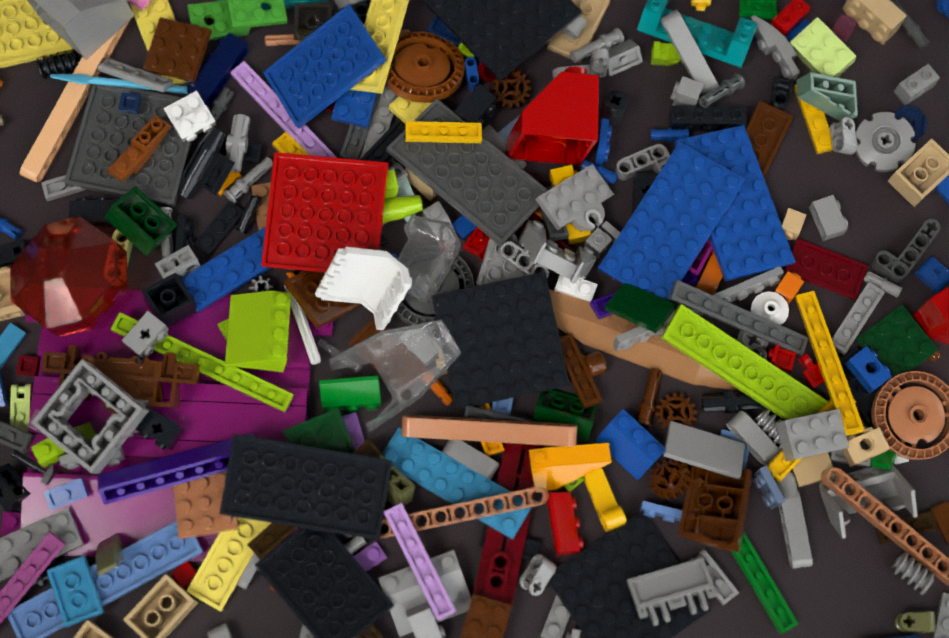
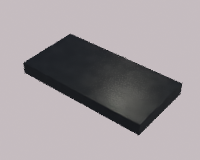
[839,347,894,428]

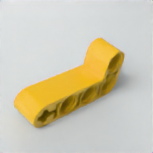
[582,468,626,532]

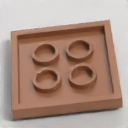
[173,471,239,539]

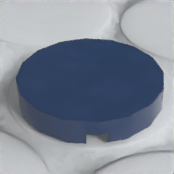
[894,106,928,142]

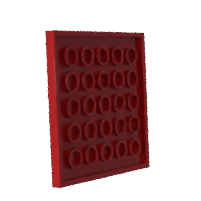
[261,152,389,273]

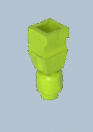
[651,41,683,66]

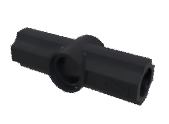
[701,391,762,414]

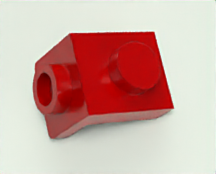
[767,344,797,372]

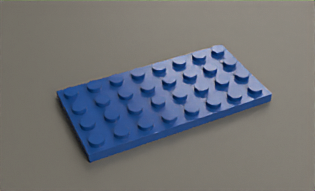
[675,125,795,281]
[598,142,746,301]

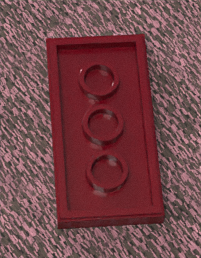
[784,238,868,301]

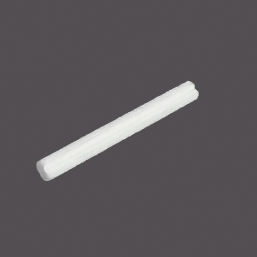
[284,285,321,365]

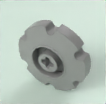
[855,112,916,172]

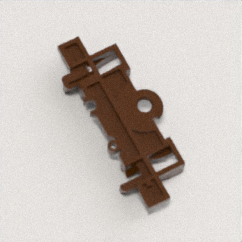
[41,345,200,414]

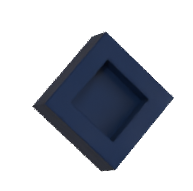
[118,92,142,114]

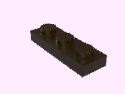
[874,510,938,545]

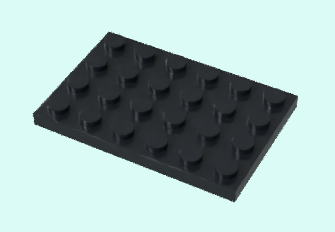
[255,528,394,638]

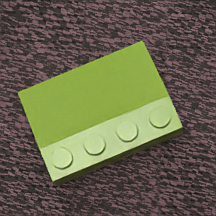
[225,291,291,372]

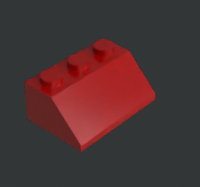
[547,492,583,557]

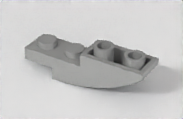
[750,16,800,80]

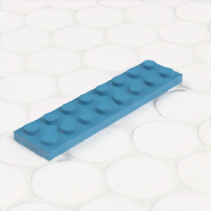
[382,427,532,540]

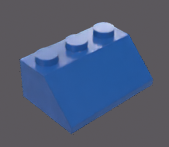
[595,409,665,481]

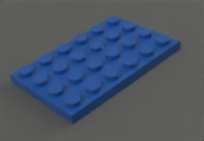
[263,4,387,129]

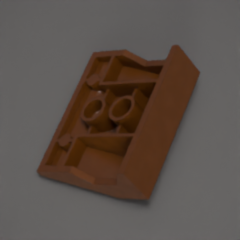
[678,465,753,552]

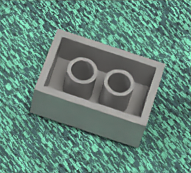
[776,409,849,462]

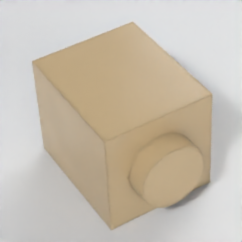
[781,208,806,240]

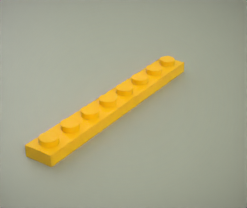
[795,291,864,436]

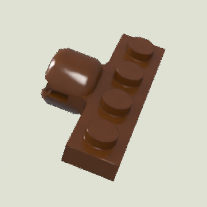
[560,334,607,409]

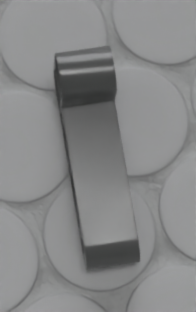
[871,219,941,283]

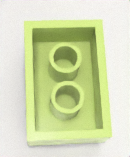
[790,17,856,77]

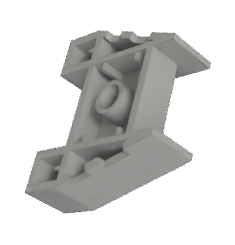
[518,220,597,283]

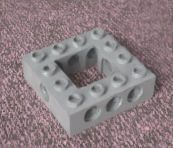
[31,359,149,474]

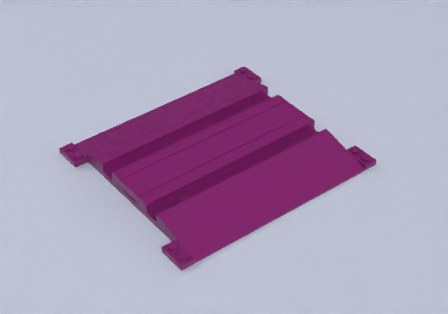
[0,284,334,562]

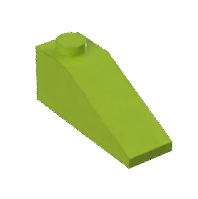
[31,422,96,468]

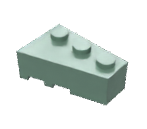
[797,72,858,121]

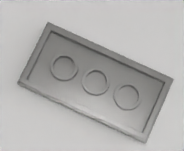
[664,421,745,479]

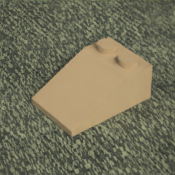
[888,139,949,207]

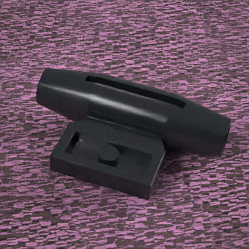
[178,126,235,199]

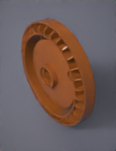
[385,32,465,103]

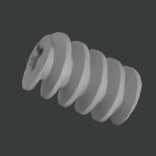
[754,409,782,451]
[889,551,935,595]

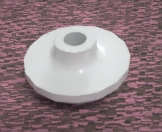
[751,291,789,325]

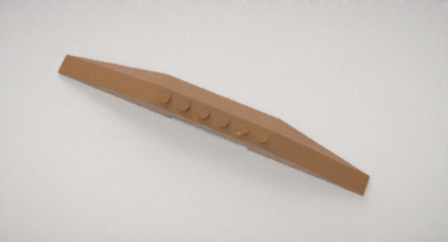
[549,289,742,392]

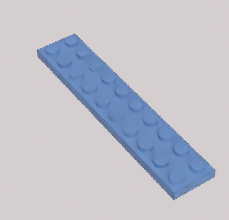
[7,521,204,638]

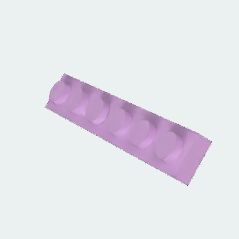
[384,503,456,621]

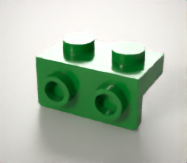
[738,0,777,19]

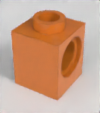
[774,271,804,305]

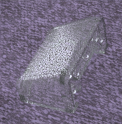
[397,215,461,303]

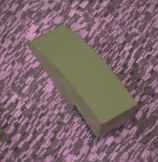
[96,533,125,576]

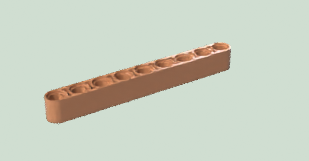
[401,415,577,447]
[821,468,949,586]
[380,487,549,538]

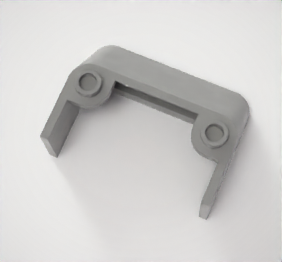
[819,465,918,539]

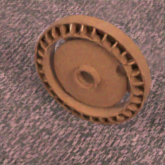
[871,371,949,460]

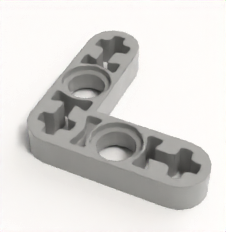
[552,49,610,79]

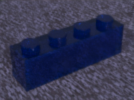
[187,33,249,108]

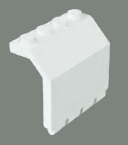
[315,247,412,330]

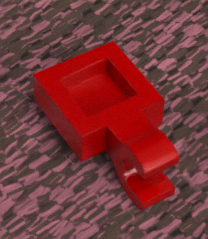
[798,354,825,389]

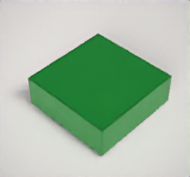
[870,450,897,470]

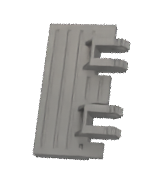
[627,557,717,626]

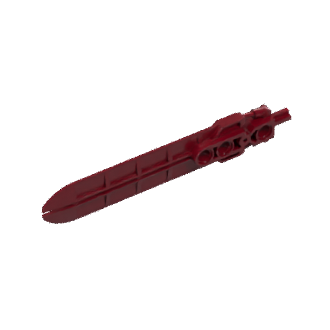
[473,443,544,632]

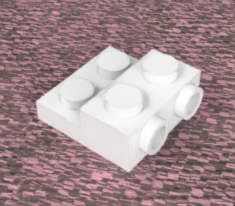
[164,91,216,142]

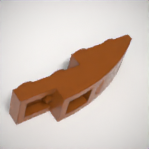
[107,115,170,183]

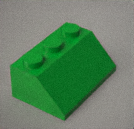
[319,376,382,412]

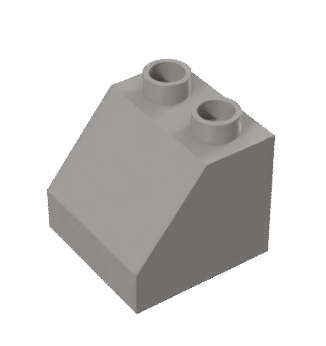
[27,0,134,60]

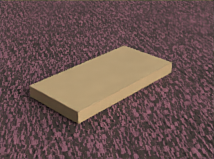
[547,0,610,63]

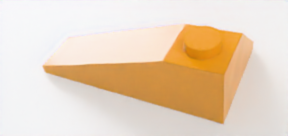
[529,443,612,493]

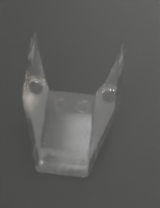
[329,320,461,433]

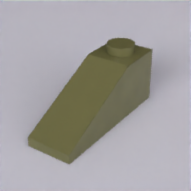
[377,454,415,506]

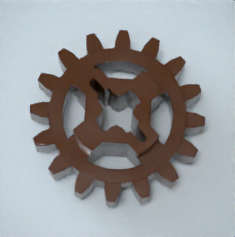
[491,70,531,110]
[654,392,697,430]
[648,458,692,500]

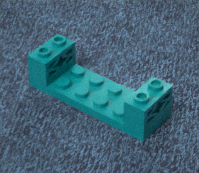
[637,0,758,67]

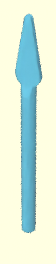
[50,74,189,94]

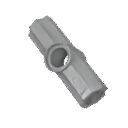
[226,114,250,173]

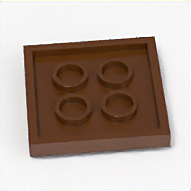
[143,17,212,83]
[284,271,362,329]

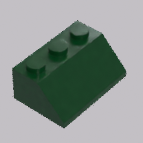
[104,186,178,256]
[533,389,598,441]

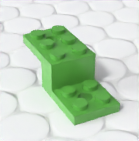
[187,0,288,40]

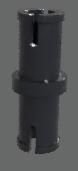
[236,194,262,234]

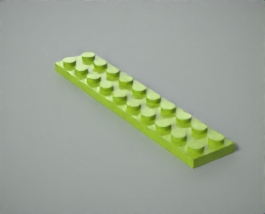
[660,304,828,420]

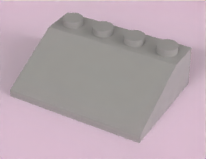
[378,550,471,637]

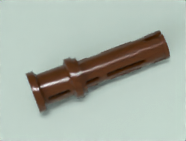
[635,368,662,428]

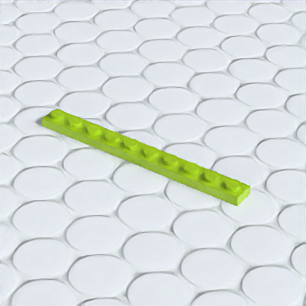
[111,313,294,413]

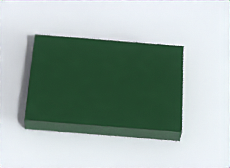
[605,283,676,333]

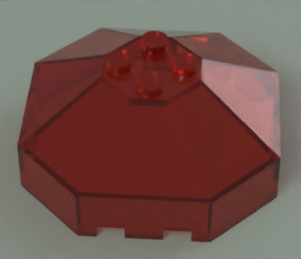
[10,216,128,337]

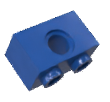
[845,346,892,394]

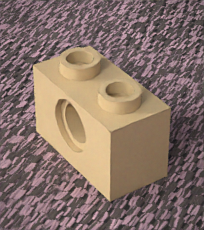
[842,427,890,467]

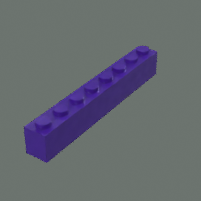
[98,433,255,505]

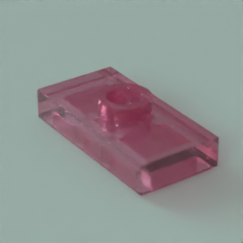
[831,14,857,44]

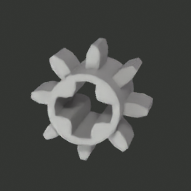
[248,276,273,293]

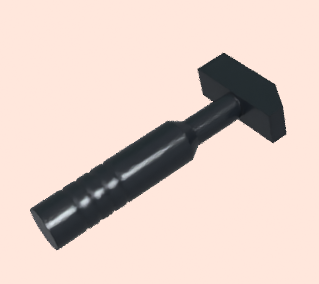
[11,450,55,485]

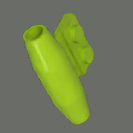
[383,170,423,223]

